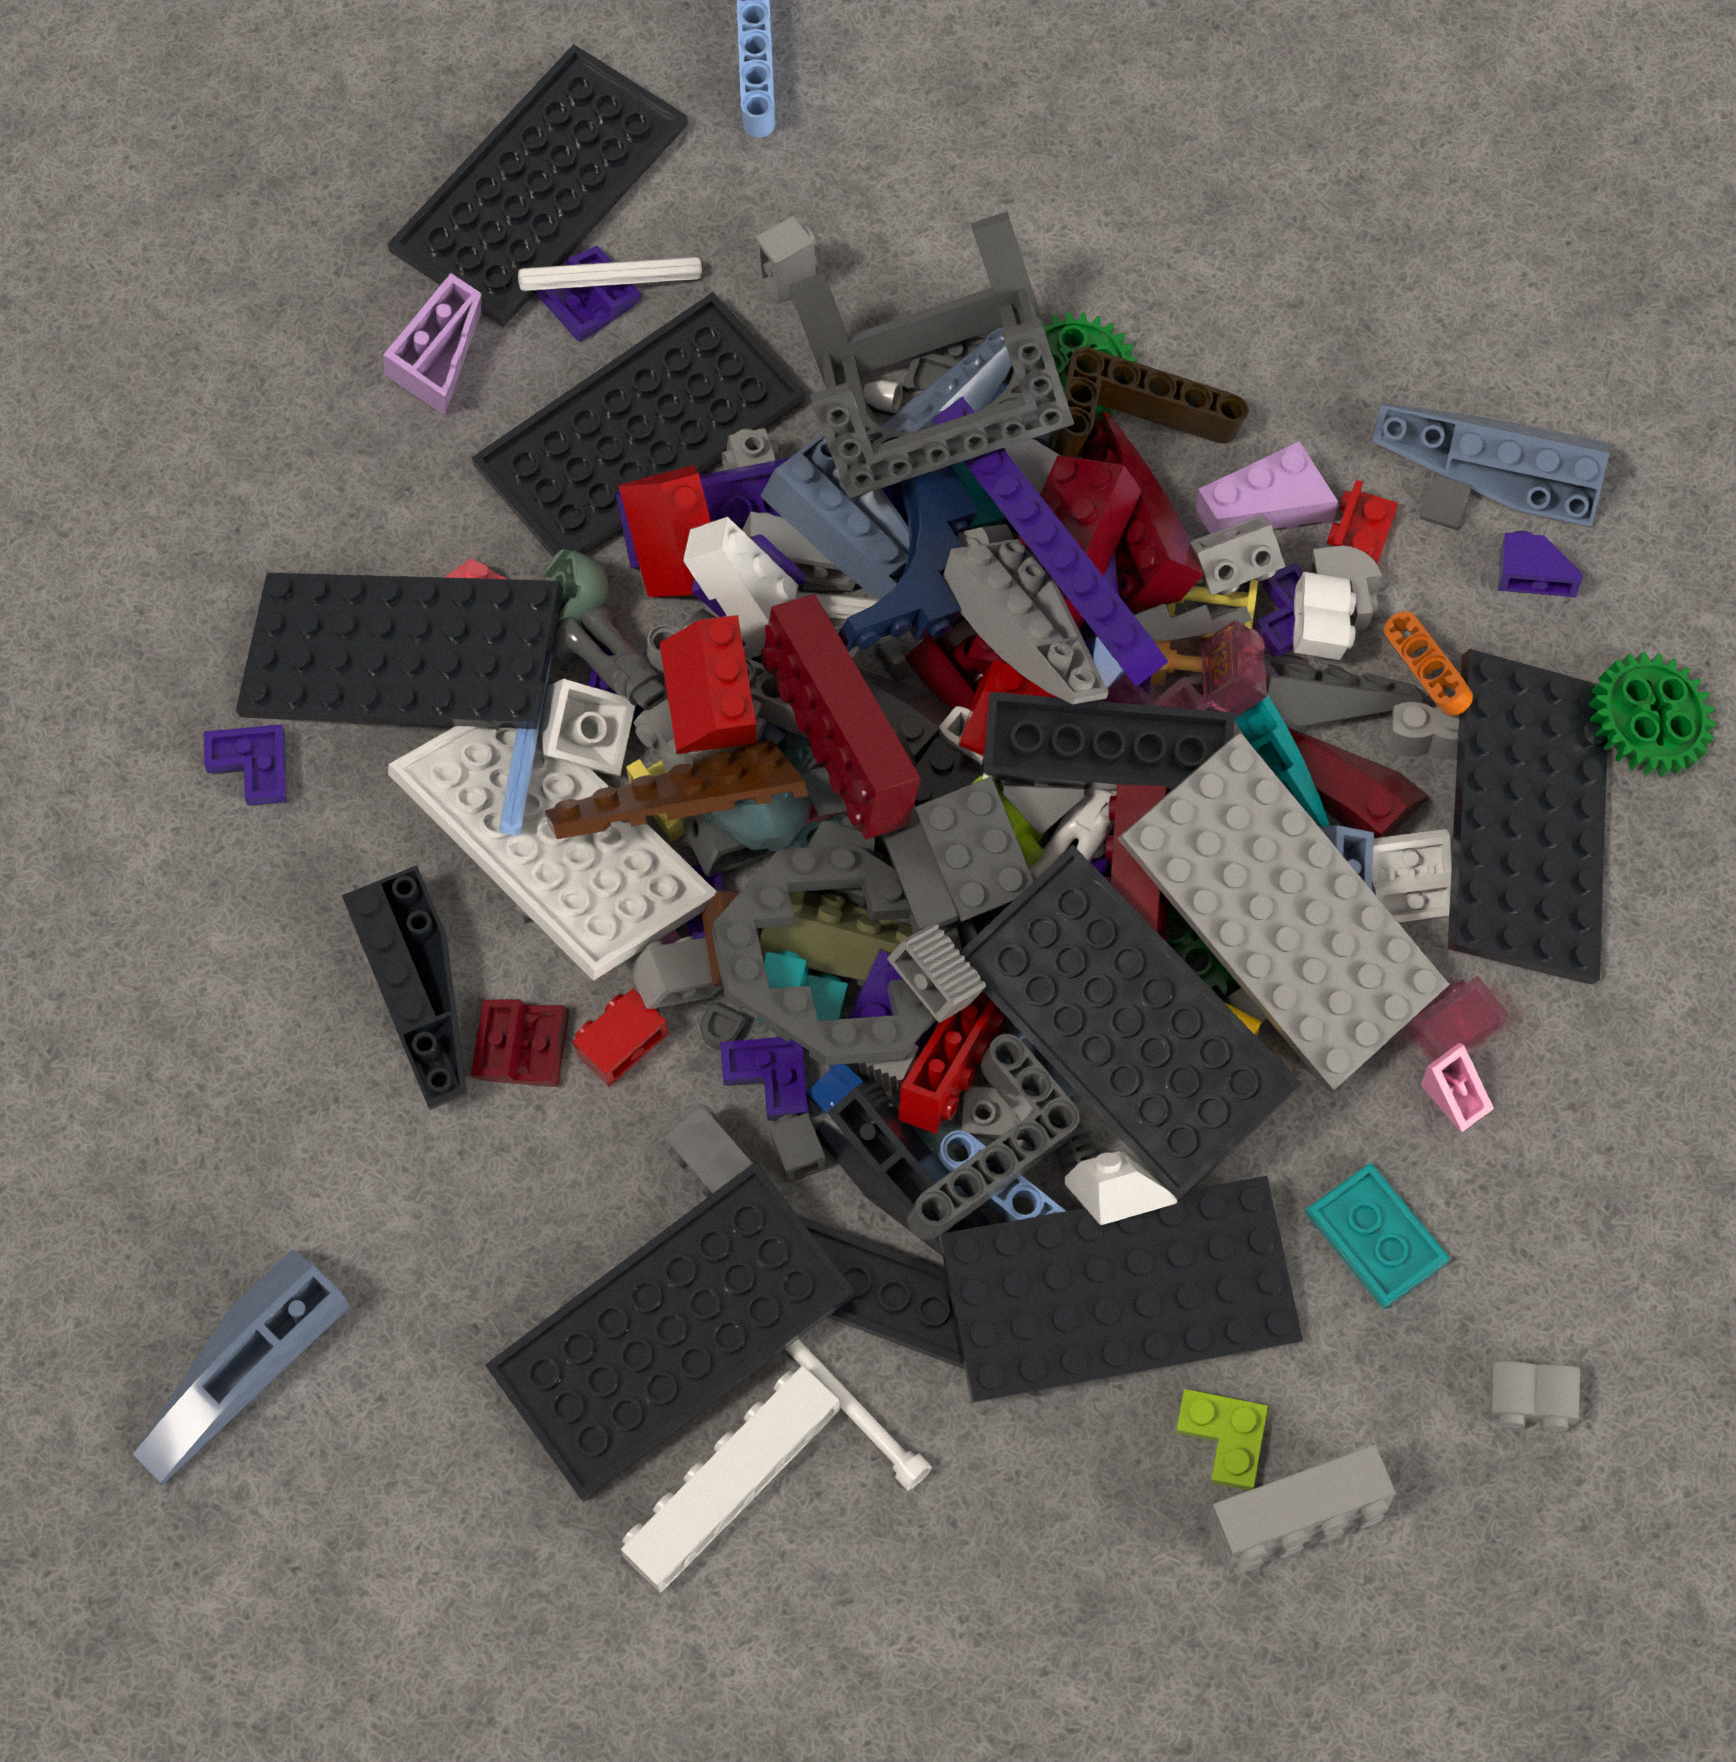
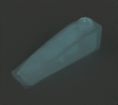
[703,736,814,851]

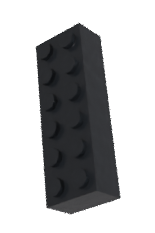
[981,692,1235,791]

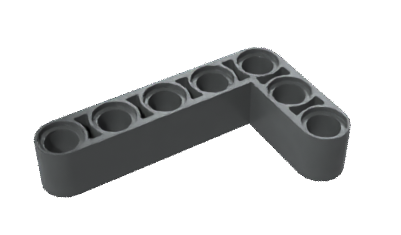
[907,1034,1080,1240]

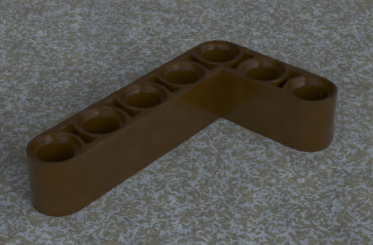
[1049,347,1249,457]

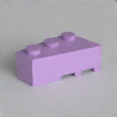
[383,273,482,415]
[1196,441,1338,534]

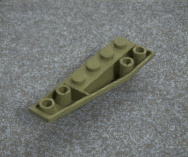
[759,891,965,980]

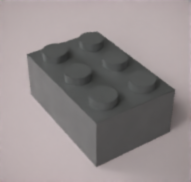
[915,777,1034,923]

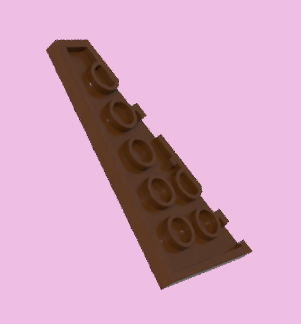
[545,740,808,839]

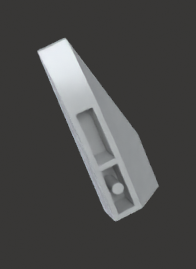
[943,539,1108,704]

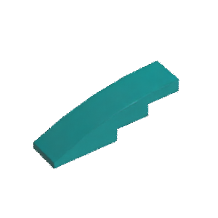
[1228,688,1330,827]

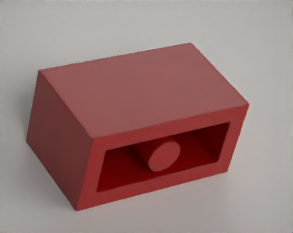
[572,988,669,1087]

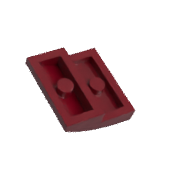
[471,999,569,1087]

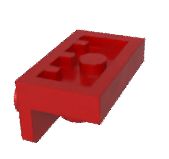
[1327,479,1398,565]

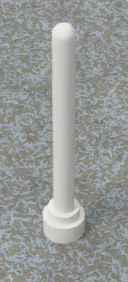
[785,1339,932,1491]

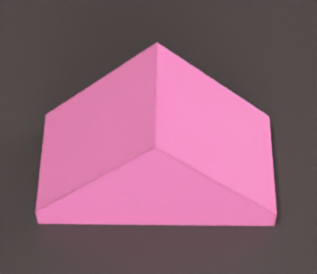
[1421,1043,1494,1132]

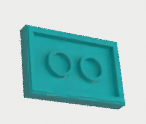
[1305,1162,1450,1310]

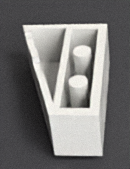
[683,517,798,659]

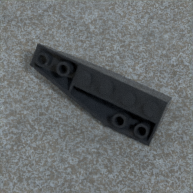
[342,865,468,1110]
[815,1080,992,1256]

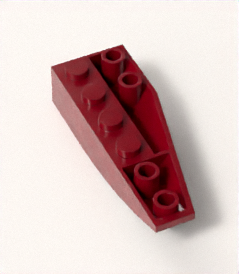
[1082,411,1205,614]

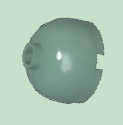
[544,549,611,627]

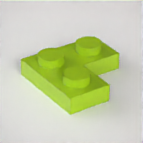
[1176,1389,1268,1491]

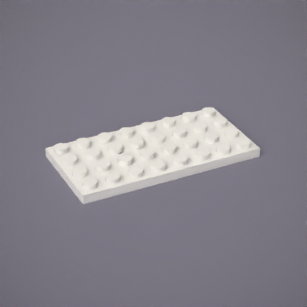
[388,726,717,981]

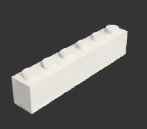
[621,1365,840,1593]

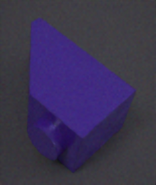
[1498,531,1582,597]

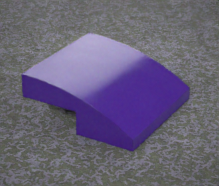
[535,245,642,342]

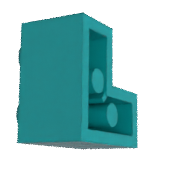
[758,951,849,1025]

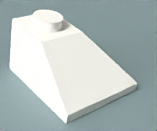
[540,679,635,777]
[1065,1151,1177,1225]

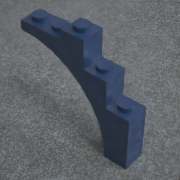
[838,465,979,650]

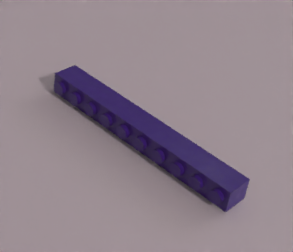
[932,396,1168,687]

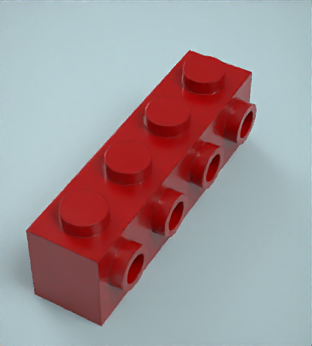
[899,991,1007,1134]

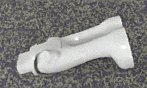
[1028,788,1117,878]

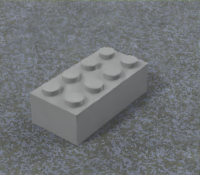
[1207,1444,1396,1573]

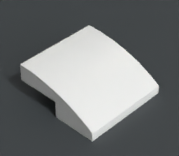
[1372,829,1452,923]

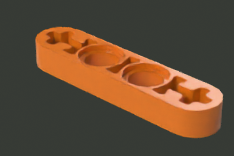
[1384,611,1473,716]

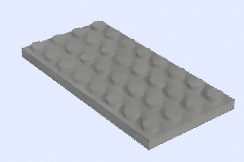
[1117,733,1450,1092]

